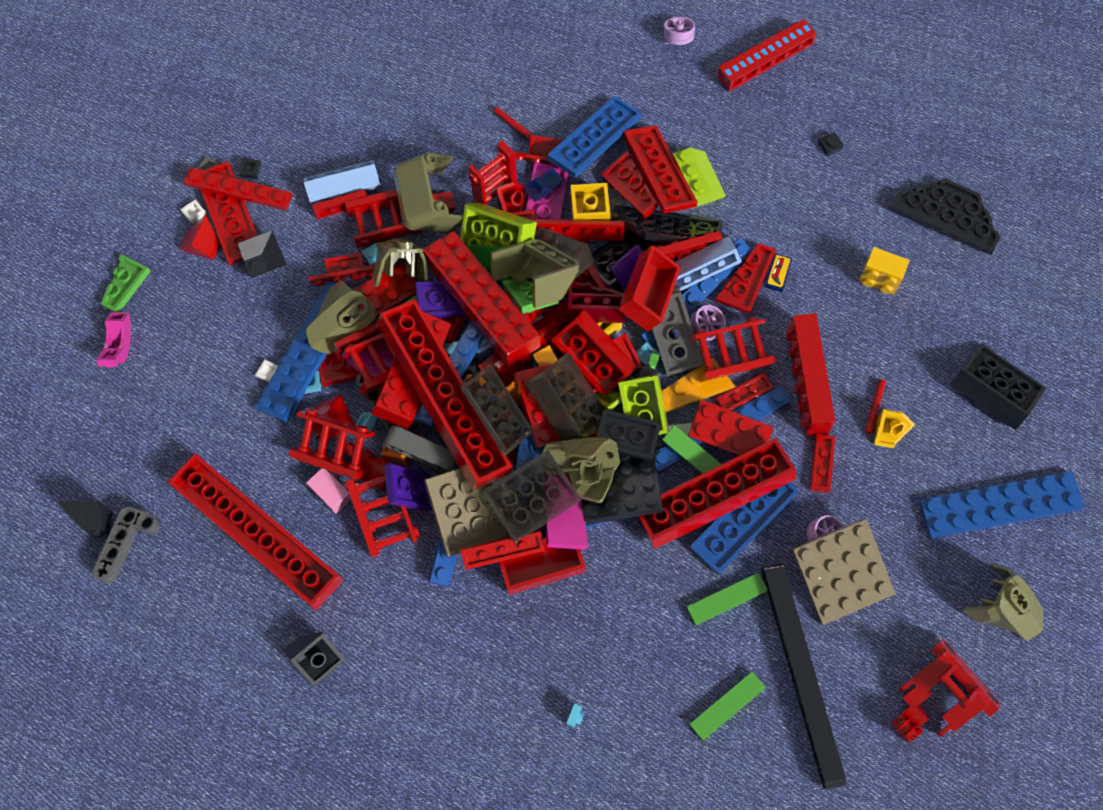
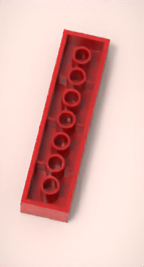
[423,231,540,367]
[637,438,796,549]

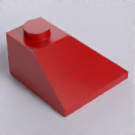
[311,394,354,440]

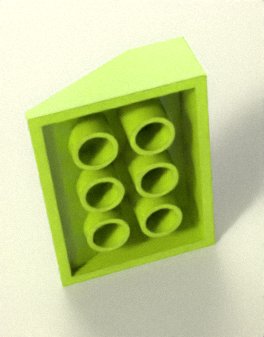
[460,203,537,247]

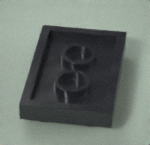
[596,409,661,462]

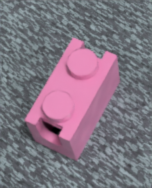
[306,468,352,514]

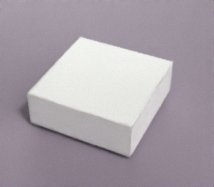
[180,200,207,224]
[255,359,278,383]

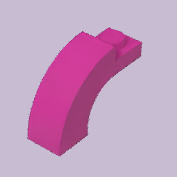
[96,312,131,368]

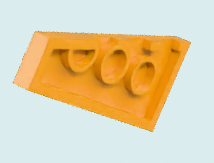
[662,358,736,414]

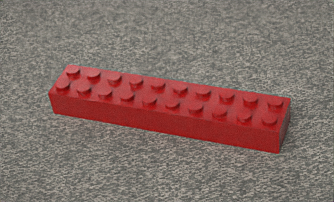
[377,299,512,491]
[168,453,343,611]

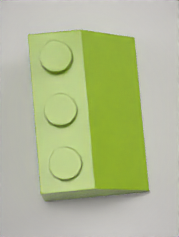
[673,148,726,208]
[619,374,669,435]

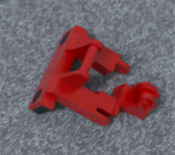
[890,638,1001,743]

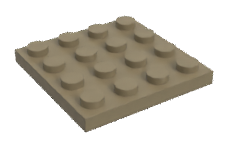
[424,468,521,557]
[791,518,896,625]

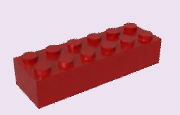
[371,311,451,429]
[785,313,836,436]

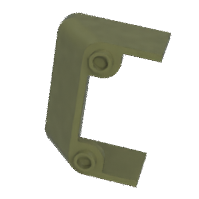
[393,153,463,233]
[490,239,579,308]

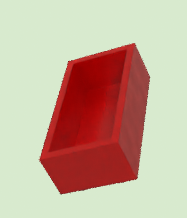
[618,245,681,331]
[499,538,586,595]

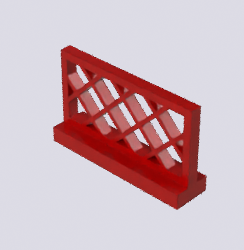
[460,526,545,570]

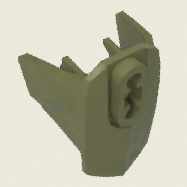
[372,239,428,287]
[306,280,378,354]
[543,438,620,503]
[963,562,1043,640]

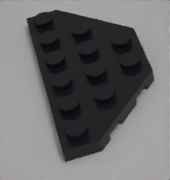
[889,178,1000,255]
[612,205,723,244]

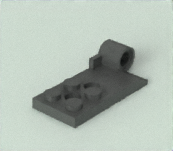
[652,284,704,376]

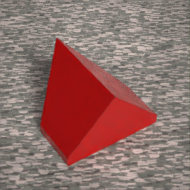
[496,181,530,213]
[179,214,221,260]

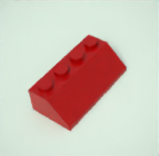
[551,310,636,396]

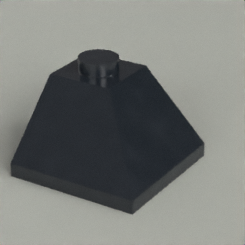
[238,230,287,278]
[59,501,113,537]
[283,632,346,687]

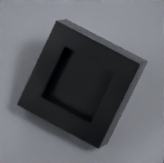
[818,132,844,156]
[239,158,261,179]

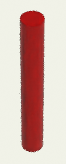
[494,107,533,141]
[865,379,886,434]

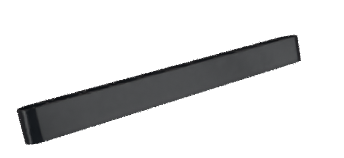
[762,563,846,790]

